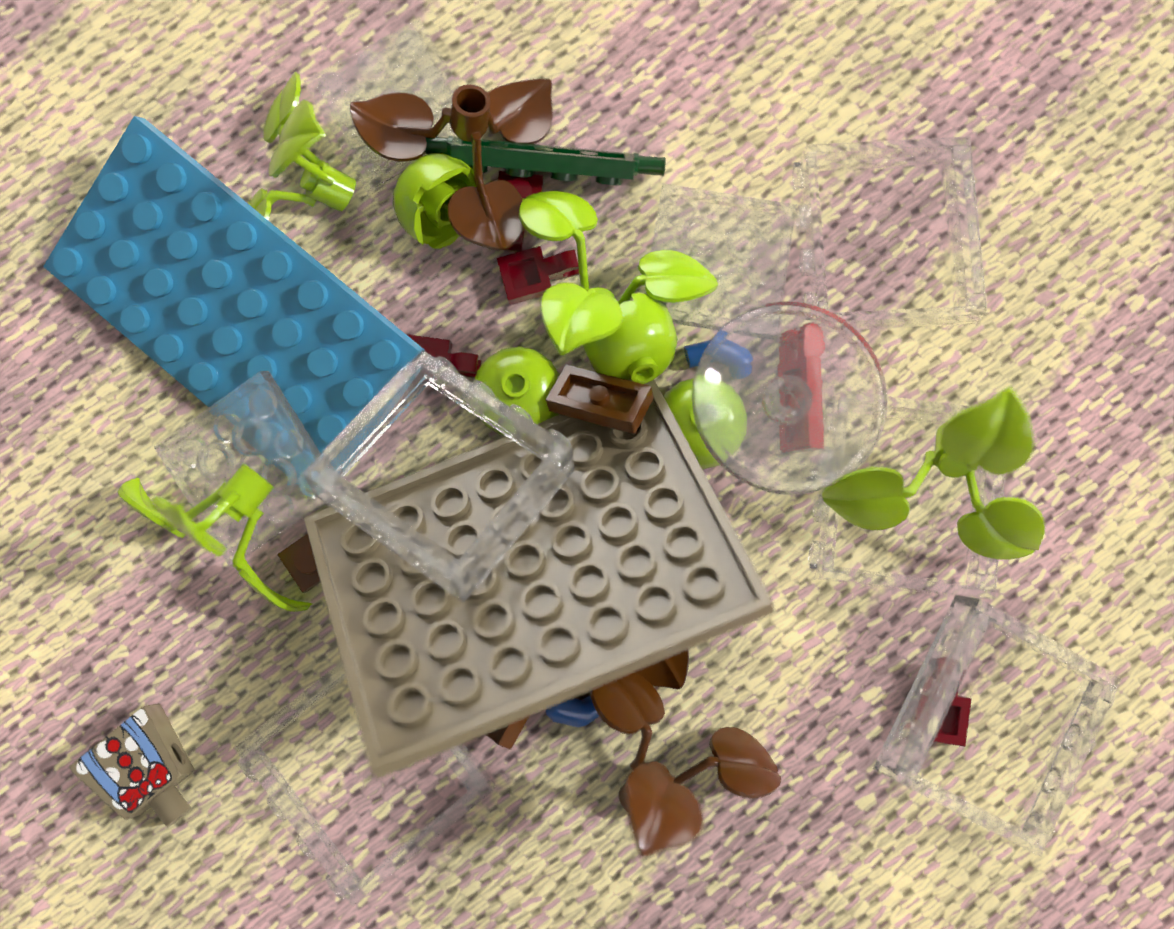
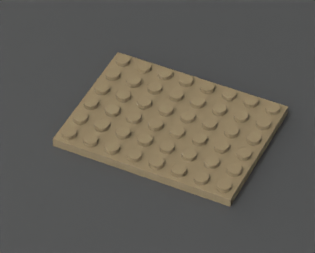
[304,380,774,779]

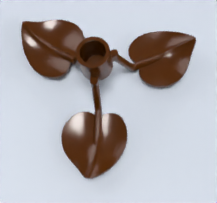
[350,79,553,251]
[590,671,781,858]

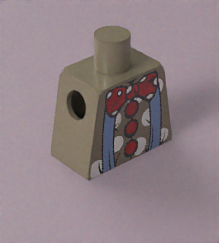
[69,703,195,827]

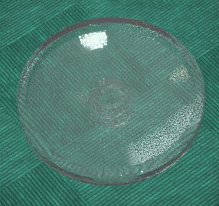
[692,301,887,495]

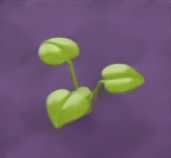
[248,72,356,220]
[519,191,719,356]
[821,387,1045,560]
[118,463,313,612]

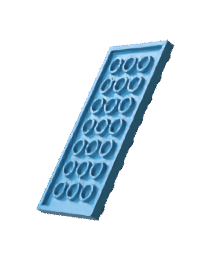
[43,116,425,497]

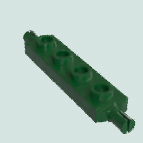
[424,136,666,185]

